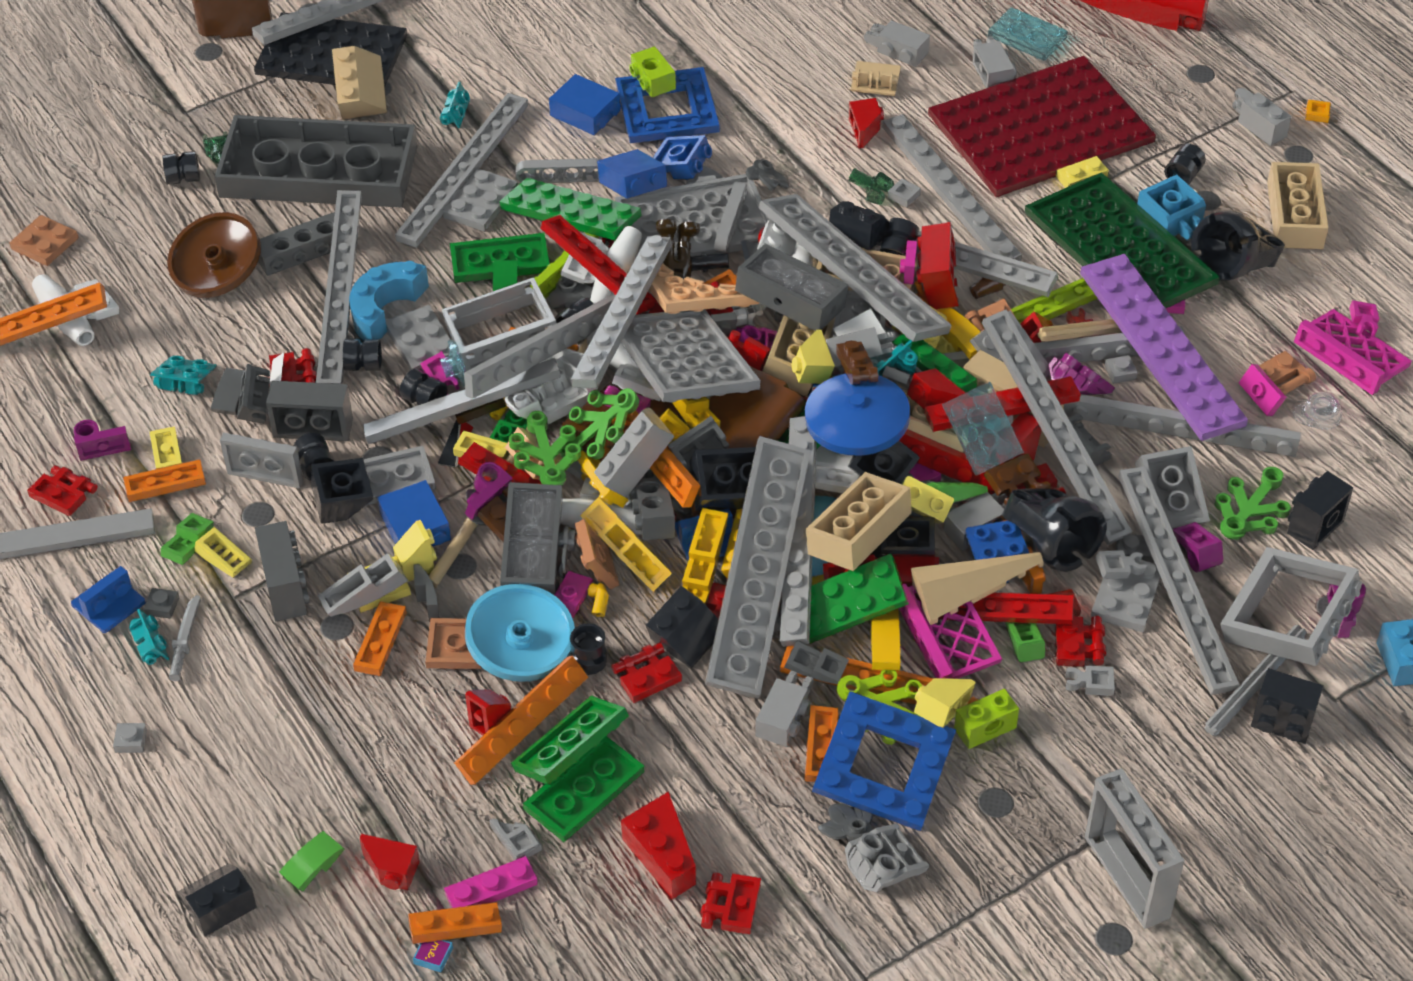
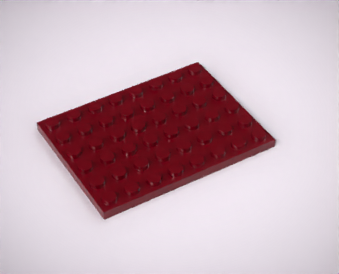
[928,56,1156,197]

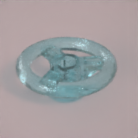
[440,339,466,387]

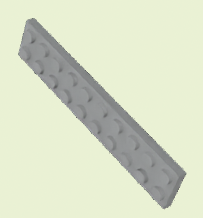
[759,194,952,342]
[705,436,811,699]

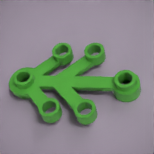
[560,388,639,463]
[509,411,581,486]
[1214,467,1291,539]

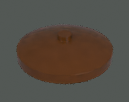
[167,212,261,298]

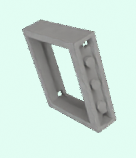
[441,277,557,371]
[1221,547,1363,666]
[1085,768,1185,929]

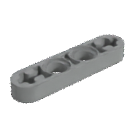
[516,158,601,183]
[714,182,747,253]

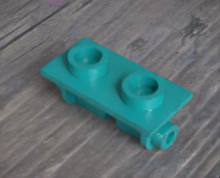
[439,82,470,128]
[129,609,170,665]

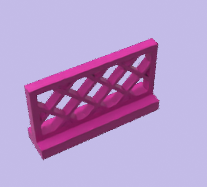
[1294,309,1412,395]
[898,584,1002,679]

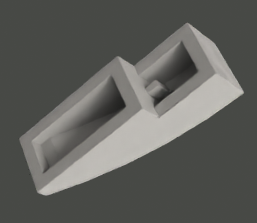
[318,553,408,617]

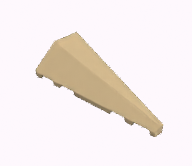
[911,552,1044,625]

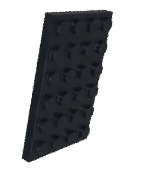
[254,12,408,88]

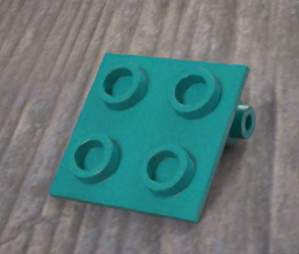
[876,340,918,377]
[150,355,217,395]

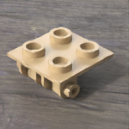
[850,61,901,96]

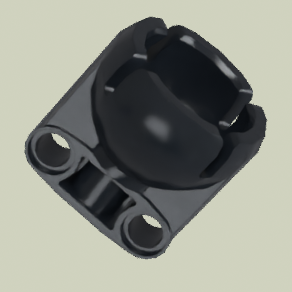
[1191,210,1285,281]
[1002,488,1107,572]

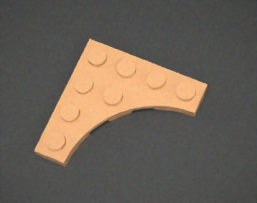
[649,263,759,314]

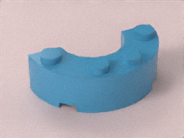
[349,261,429,341]

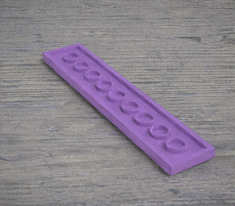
[1080,254,1248,441]

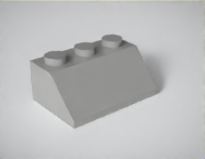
[594,407,674,497]

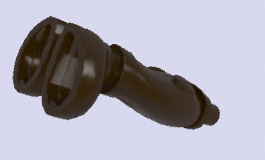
[656,219,700,280]

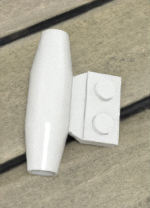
[757,219,818,268]
[561,226,642,304]
[32,274,119,346]
[610,343,661,401]
[561,478,642,535]

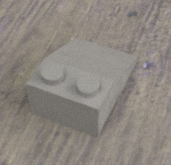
[1135,446,1210,529]

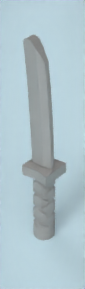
[169,595,201,682]

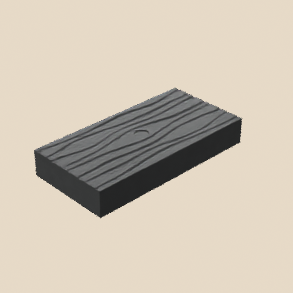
[215,115,418,208]

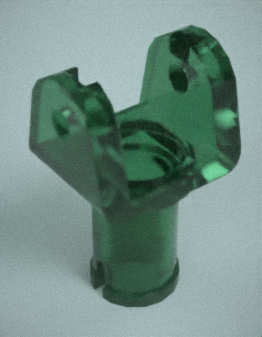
[202,131,228,164]
[848,168,895,205]

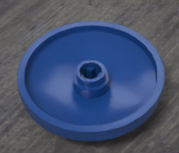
[805,374,910,456]

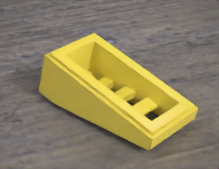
[194,527,252,578]

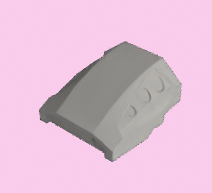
[845,823,930,892]

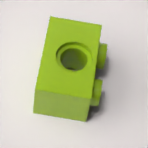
[629,46,676,98]
[954,688,1019,750]

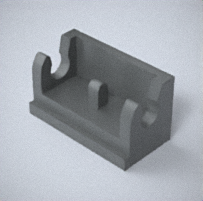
[237,364,270,424]
[1068,414,1112,467]
[668,416,729,473]

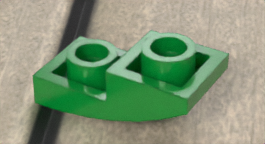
[493,260,518,291]
[490,409,527,443]

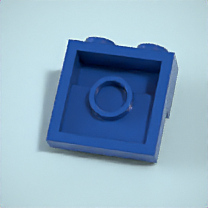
[653,135,712,180]

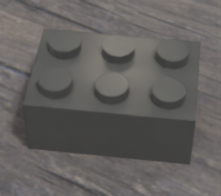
[266,381,353,441]
[255,521,310,622]

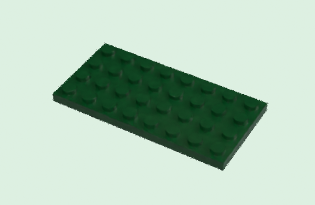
[1025,172,1219,309]

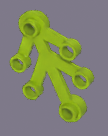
[837,670,922,745]

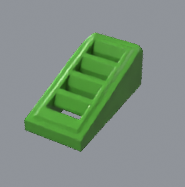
[927,482,988,503]
[1005,622,1045,662]

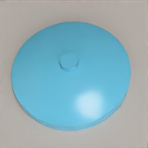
[465,584,575,682]

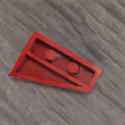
[917,222,959,310]
[621,791,696,900]

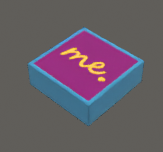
[413,940,453,973]

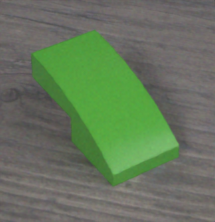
[160,513,214,565]
[279,831,345,892]

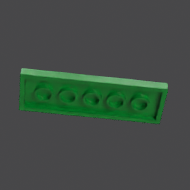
[499,178,642,241]

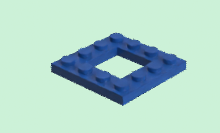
[615,67,720,144]
[812,691,956,831]

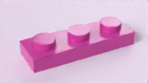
[444,856,538,908]

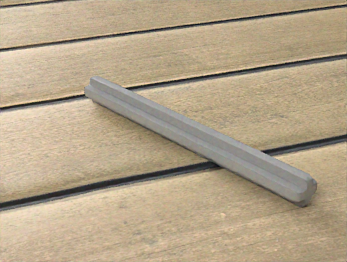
[1204,625,1307,736]

